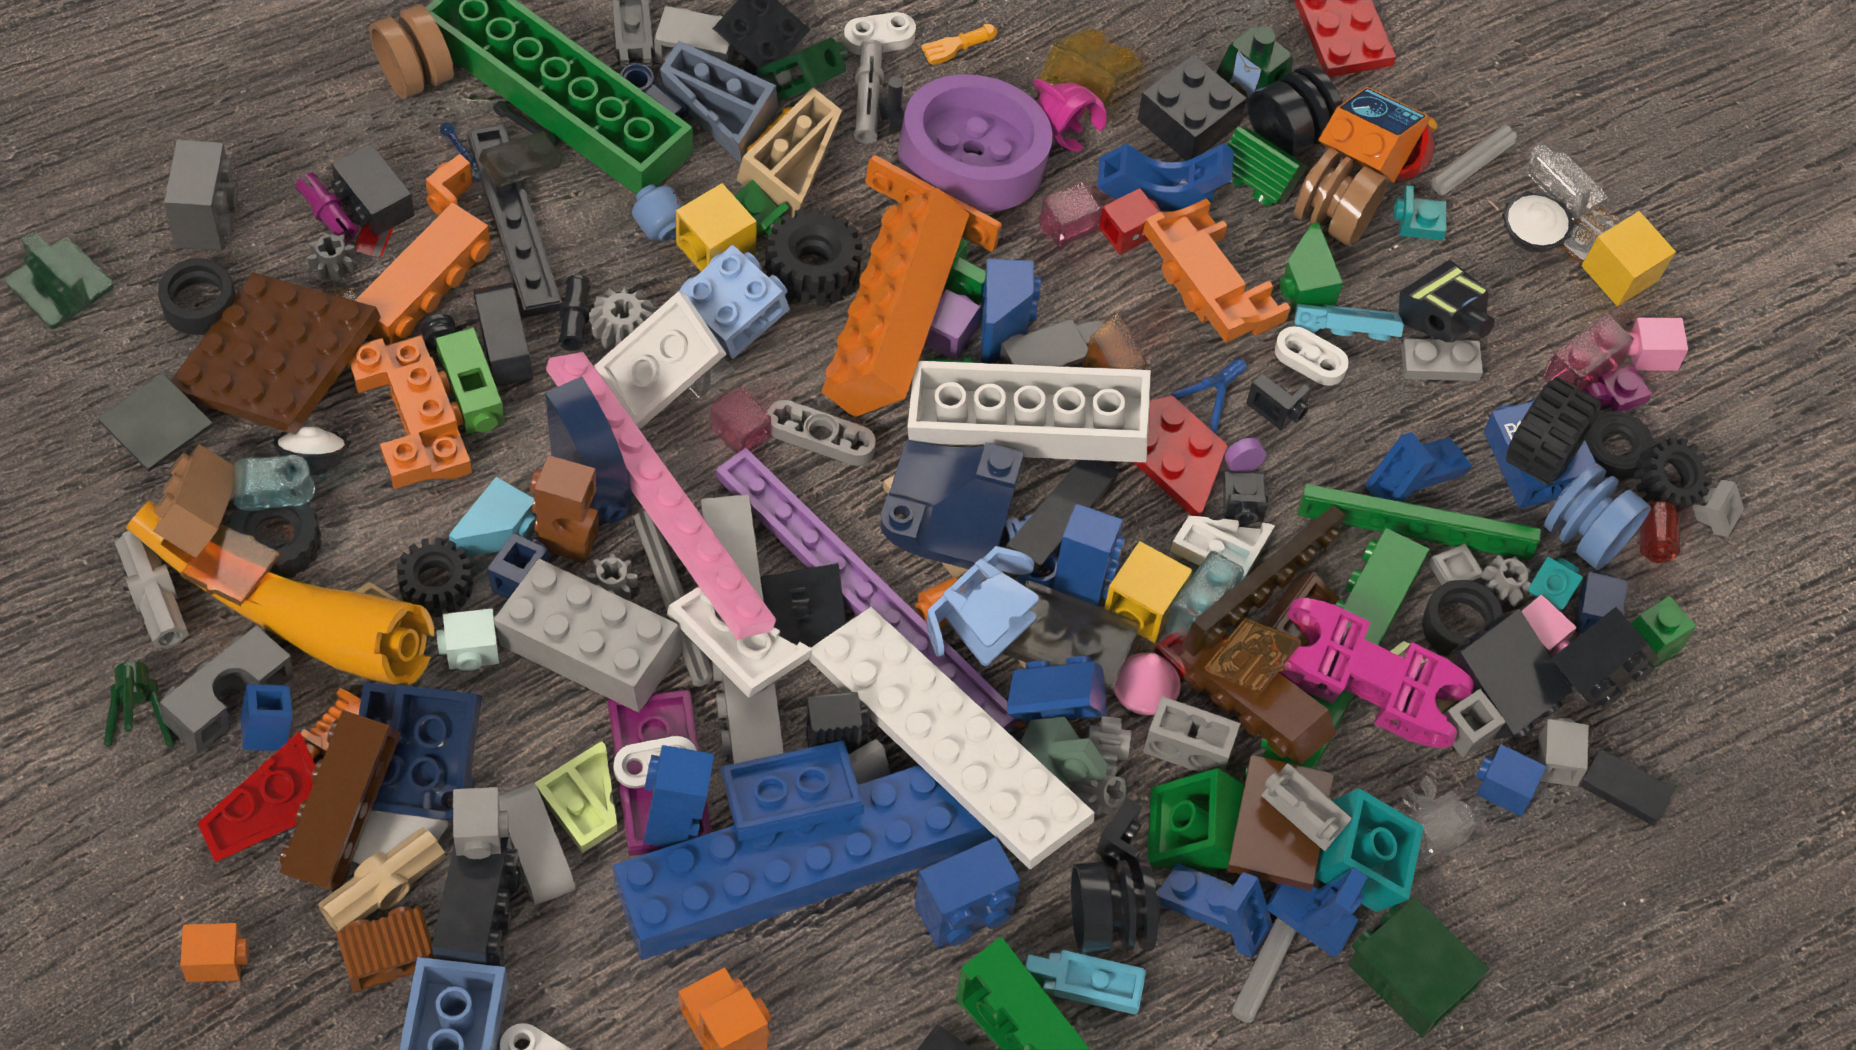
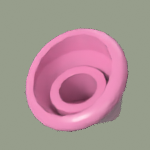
[1112,653,1181,715]

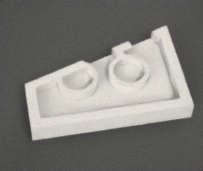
[667,587,812,698]

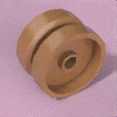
[369,4,454,100]

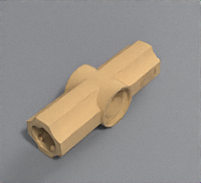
[318,827,446,932]

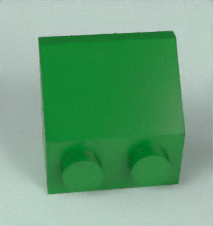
[1147,768,1244,873]

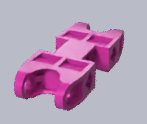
[1269,598,1475,748]

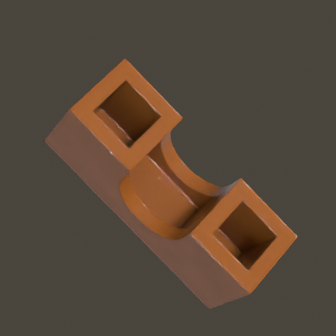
[530,455,599,563]

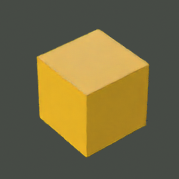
[676,183,757,271]
[1581,211,1676,307]
[1103,541,1192,643]

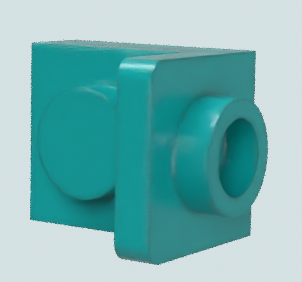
[1393,185,1446,240]

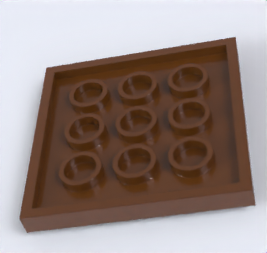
[170,272,381,434]

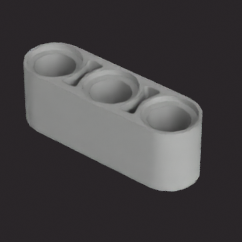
[499,782,576,905]

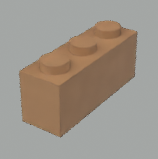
[153,444,240,558]

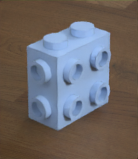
[679,245,790,359]

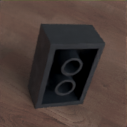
[432,832,520,967]

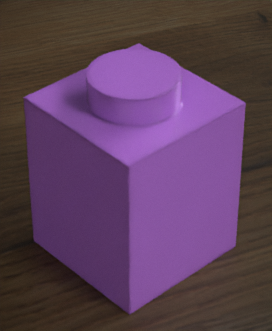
[924,290,980,360]

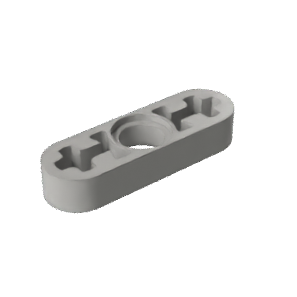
[767,400,876,466]

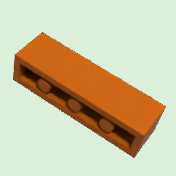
[355,203,491,345]

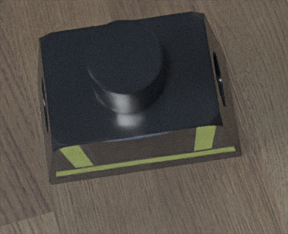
[1399,260,1495,343]

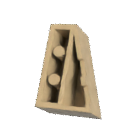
[737,88,842,218]

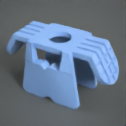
[926,546,1038,666]

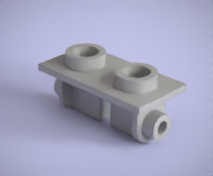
[1261,763,1353,851]

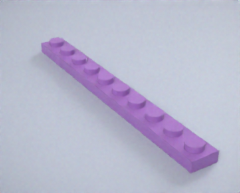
[716,447,1019,731]

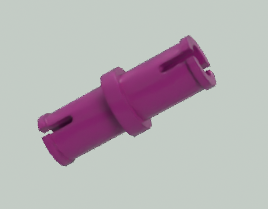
[295,172,359,242]

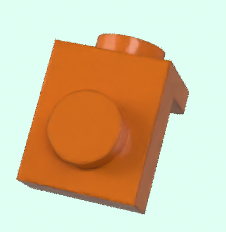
[425,154,473,215]

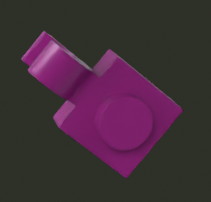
[1585,365,1652,412]

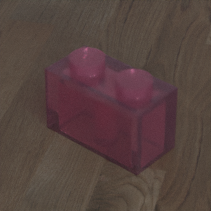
[1543,314,1634,392]

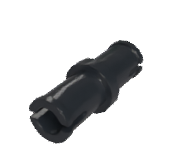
[558,274,591,351]

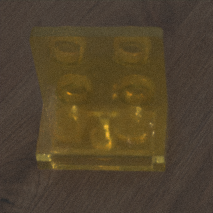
[1039,28,1144,110]

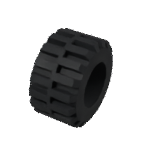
[1506,376,1600,486]

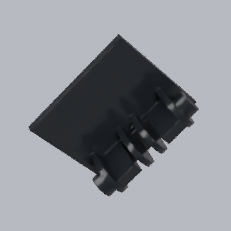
[712,0,810,76]

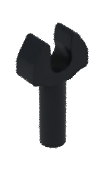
[879,76,905,134]

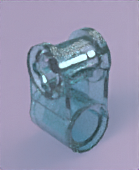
[234,455,315,511]

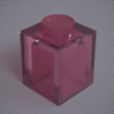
[1039,182,1101,247]
[710,386,771,454]

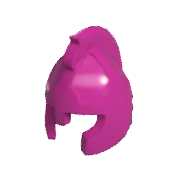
[1033,78,1107,152]

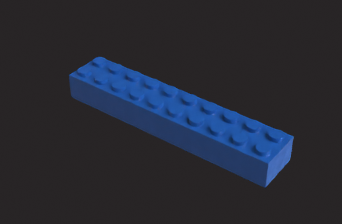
[613,735,1015,961]

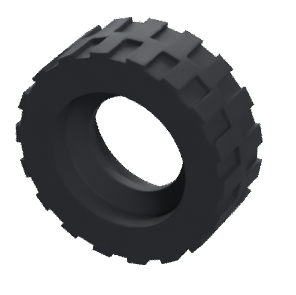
[227,488,321,579]

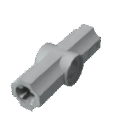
[115,531,189,649]

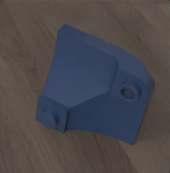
[880,439,1024,569]
[359,682,482,821]

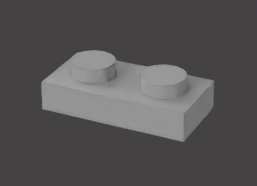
[1401,339,1483,381]

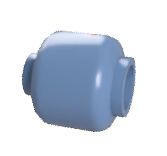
[632,184,684,243]

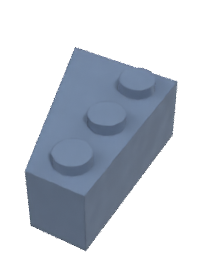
[660,40,779,164]

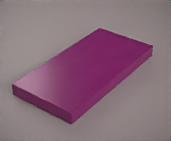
[607,689,712,856]

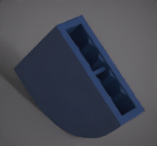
[545,376,632,527]

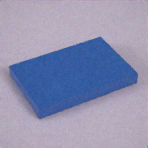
[720,740,864,841]

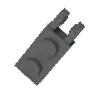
[612,0,654,72]

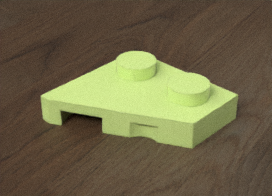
[535,741,618,853]

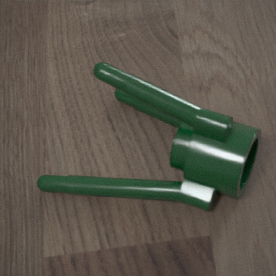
[104,661,175,747]

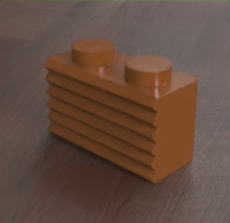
[336,906,434,993]

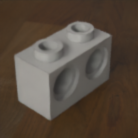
[1143,696,1241,773]

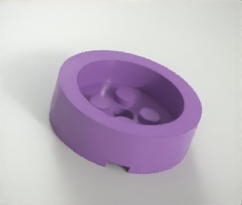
[898,74,1052,212]

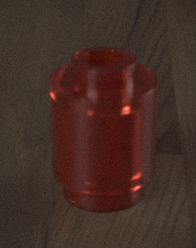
[1640,502,1680,563]

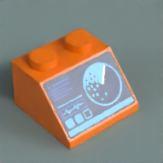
[1318,87,1430,183]

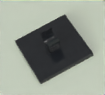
[760,563,847,648]

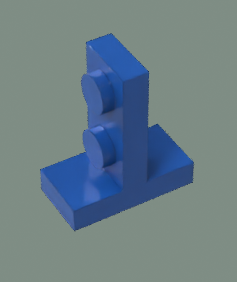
[1364,432,1472,502]
[1158,863,1273,958]
[1267,867,1368,957]

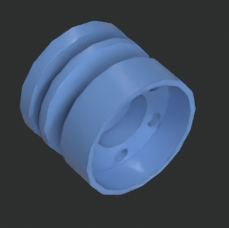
[1543,463,1651,570]

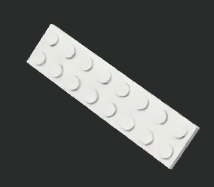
[808,607,1094,869]

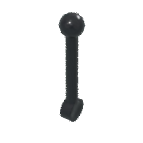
[493,101,558,148]

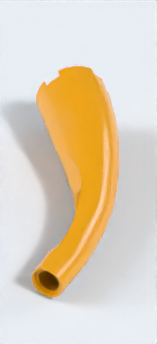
[126,500,435,686]

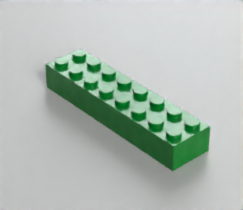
[425,0,693,195]

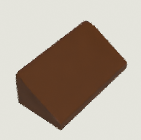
[1258,571,1339,647]

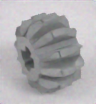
[589,286,653,349]

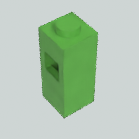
[436,328,504,435]

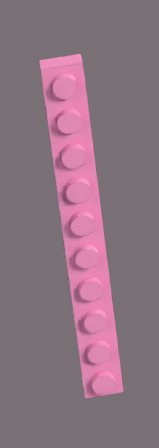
[546,352,776,640]

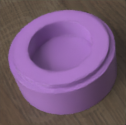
[1224,438,1266,473]

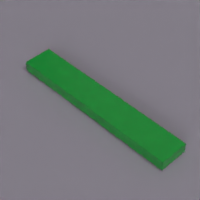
[1297,484,1541,561]

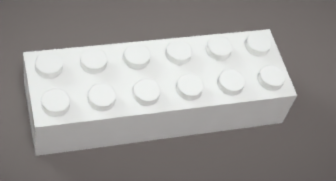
[908,361,1151,462]

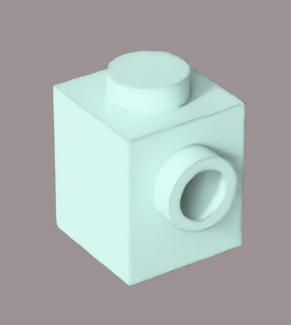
[436,608,499,671]

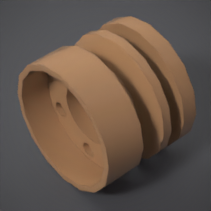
[1294,148,1389,247]

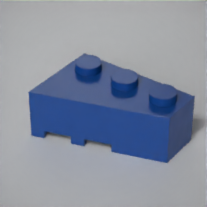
[1051,504,1126,612]
[643,745,714,848]

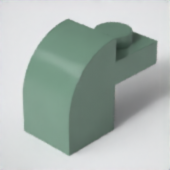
[1021,717,1109,786]

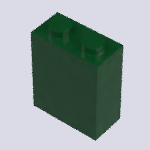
[1348,897,1490,1038]

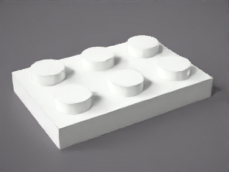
[594,291,726,428]

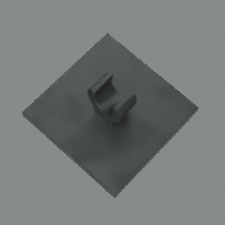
[98,373,213,472]

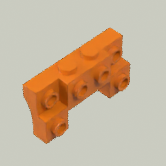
[1143,198,1290,343]
[347,335,472,489]

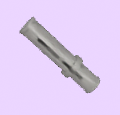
[854,40,884,144]

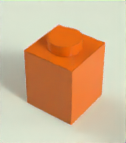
[180,923,249,982]

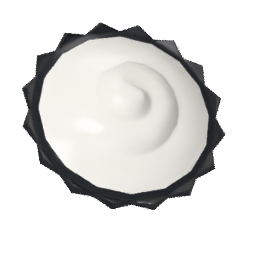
[1502,191,1575,252]
[271,427,352,476]

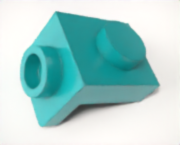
[1528,557,1583,611]

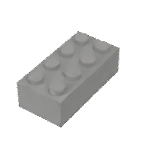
[493,559,683,713]

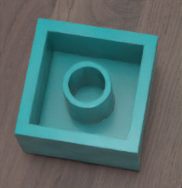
[1315,788,1424,912]

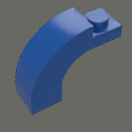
[1097,143,1233,211]

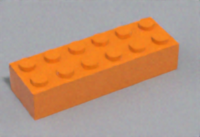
[821,188,970,417]

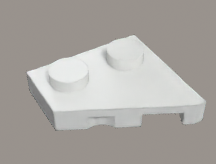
[1170,515,1275,584]

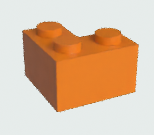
[678,967,771,1050]

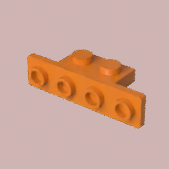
[865,155,1002,252]

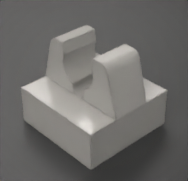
[1693,480,1744,537]

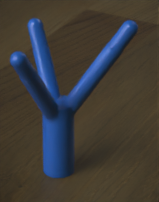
[1171,358,1247,434]

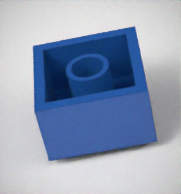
[914,837,1020,948]

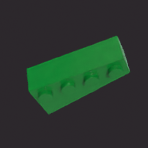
[955,936,1090,1050]

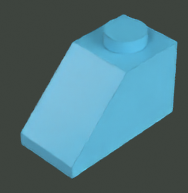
[449,477,537,558]

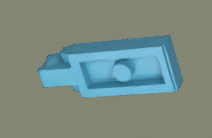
[1294,304,1404,341]
[1024,950,1146,1015]

